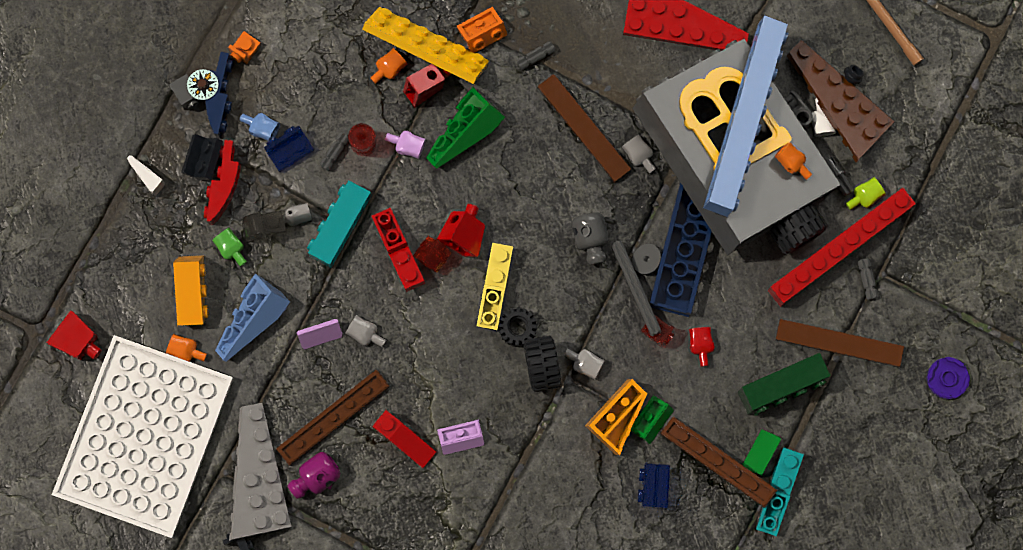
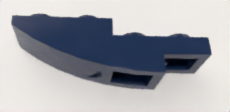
[205,52,233,139]

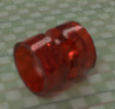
[348,123,377,156]

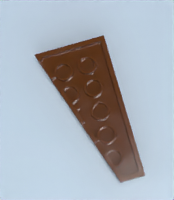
[787,40,895,162]

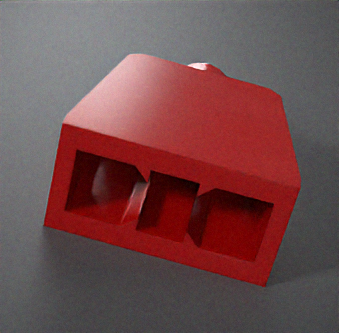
[403,64,452,108]
[437,204,485,257]
[46,310,102,360]

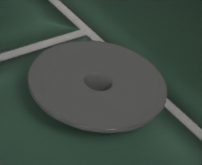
[632,244,661,274]

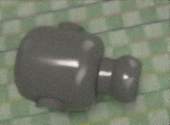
[572,212,609,265]

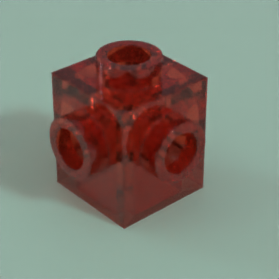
[413,236,452,273]

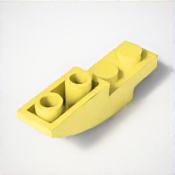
[477,243,513,330]

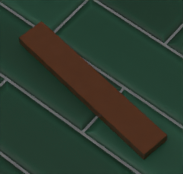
[537,74,631,183]
[775,319,904,367]
[276,370,390,466]
[661,417,777,508]

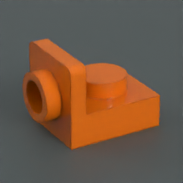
[228,31,261,64]

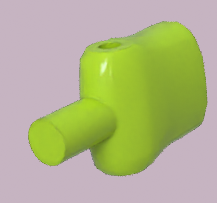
[846,177,886,210]

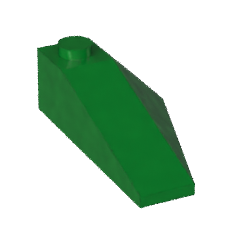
[426,87,505,169]

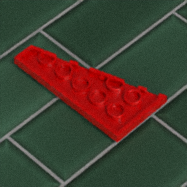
[623,0,749,51]

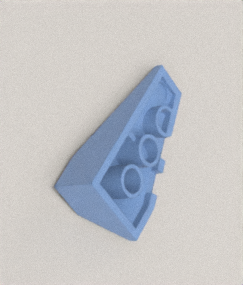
[215,273,290,362]

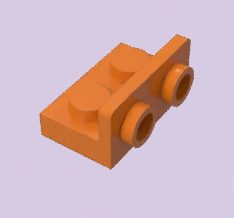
[457,7,507,53]

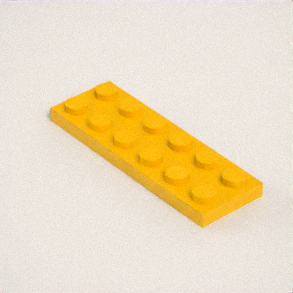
[362,7,489,84]

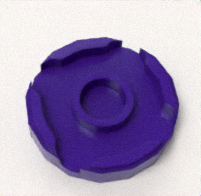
[926,357,970,400]

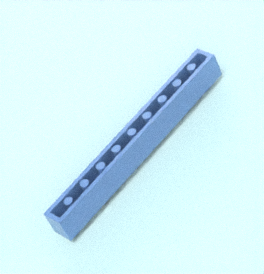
[703,15,788,217]

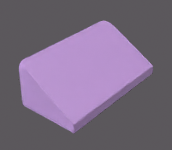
[297,319,343,349]
[437,420,484,455]

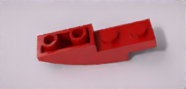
[204,140,241,225]
[371,208,425,292]

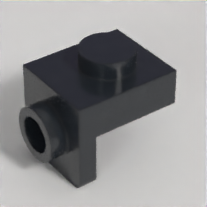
[223,533,255,550]

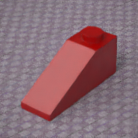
[372,410,436,468]

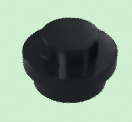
[844,65,864,84]

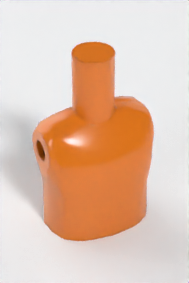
[370,48,407,84]
[775,142,812,180]
[166,334,207,362]

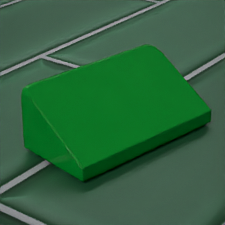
[631,395,674,444]
[742,429,782,477]

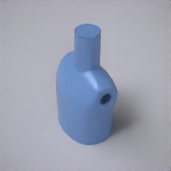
[240,113,280,142]

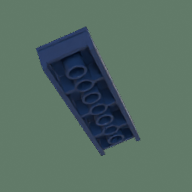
[649,183,712,317]

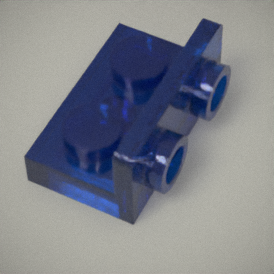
[264,126,314,173]

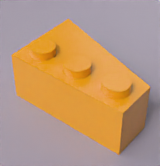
[173,255,208,326]
[585,379,647,455]

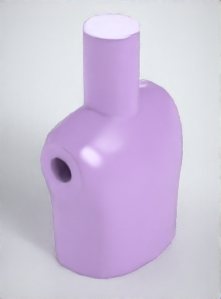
[385,131,426,159]

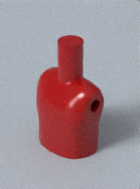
[689,327,714,367]

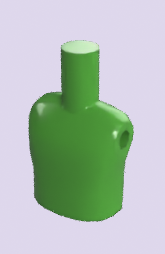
[212,228,247,267]

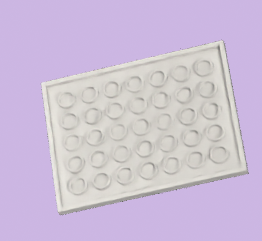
[52,335,234,538]

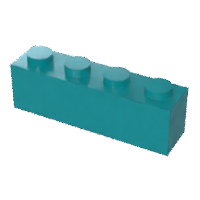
[307,180,372,268]

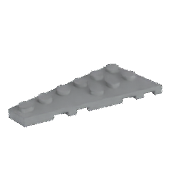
[229,403,291,541]

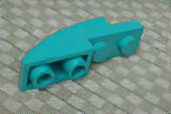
[756,447,804,536]

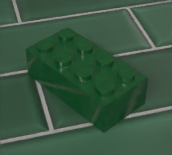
[738,353,831,416]

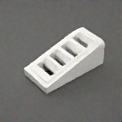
[127,155,165,196]

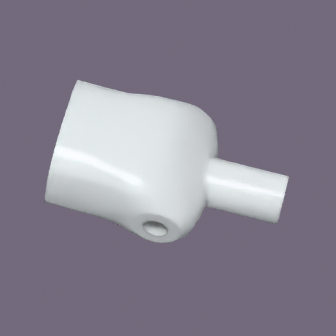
[811,98,836,137]

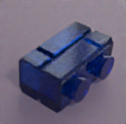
[637,463,670,509]

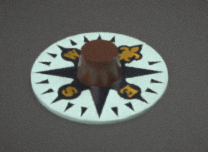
[187,69,218,100]

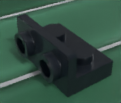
[182,134,223,180]

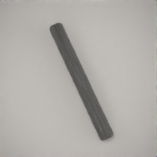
[612,240,661,336]

